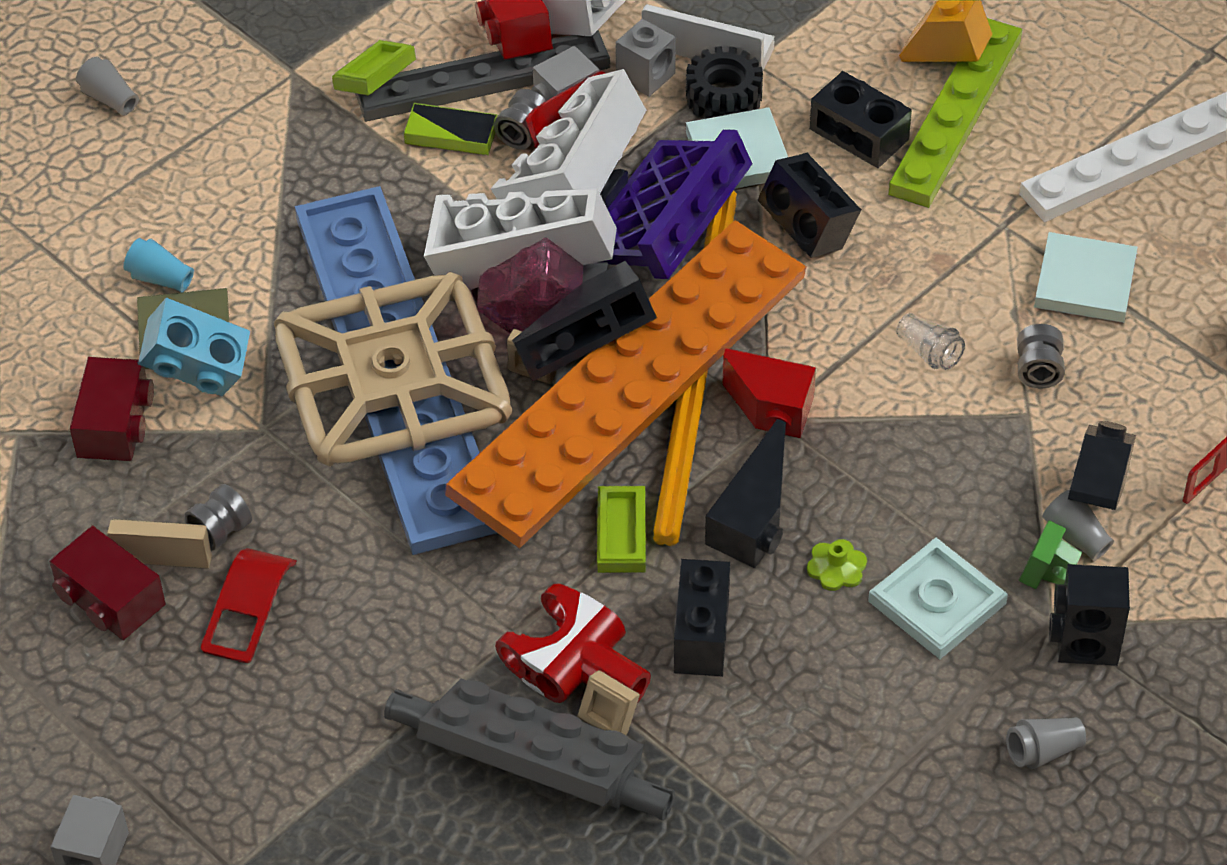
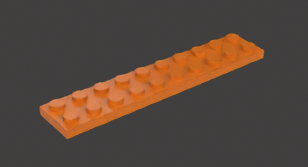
[445,220,807,549]

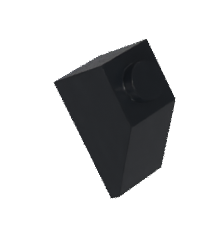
[1068,421,1136,510]

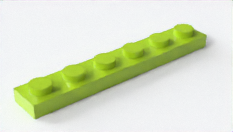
[888,18,1022,208]

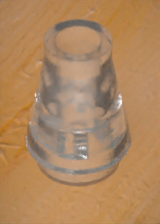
[896,313,965,370]

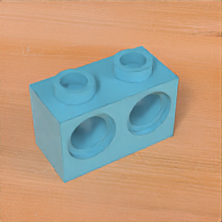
[138,298,250,396]

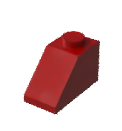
[723,348,816,438]

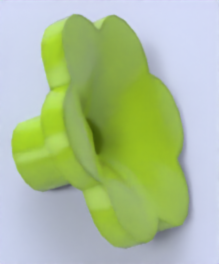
[807,539,867,591]

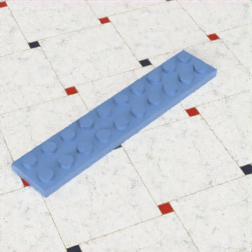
[295,186,497,555]

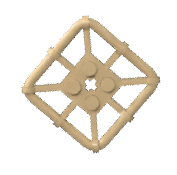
[274,272,512,467]

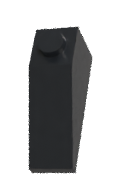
[512,261,657,381]
[705,419,786,568]

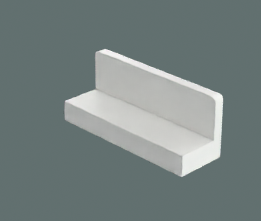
[642,4,775,70]

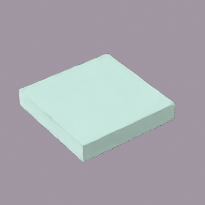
[686,107,788,189]
[1034,232,1138,323]
[868,538,1008,659]

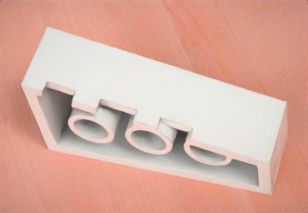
[491,69,647,199]
[424,189,617,290]

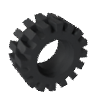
[686,46,763,119]

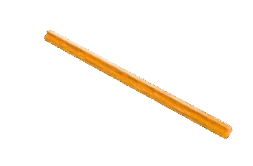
[653,190,737,547]

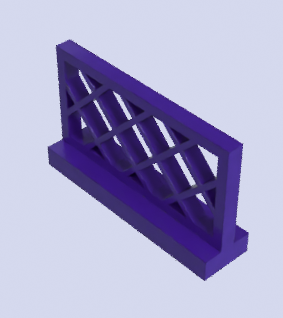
[601,129,753,279]

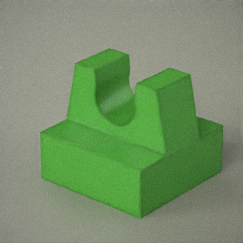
[1019,520,1082,589]

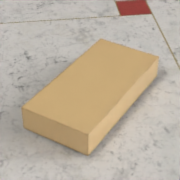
[107,519,212,568]

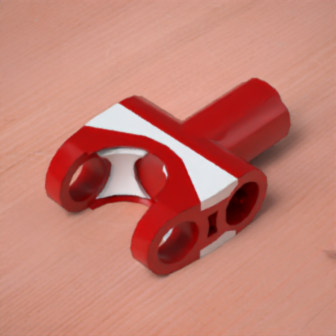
[495,584,651,704]

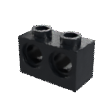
[809,71,912,168]
[757,152,862,258]
[674,559,730,677]
[1049,564,1130,666]

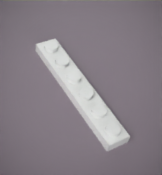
[1019,92,1227,222]

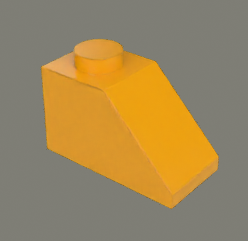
[899,0,992,62]

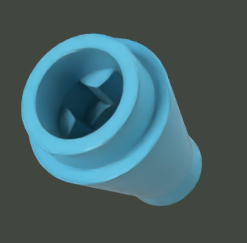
[123,238,194,293]

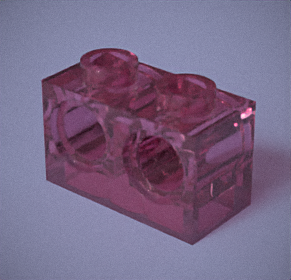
[477,237,583,334]

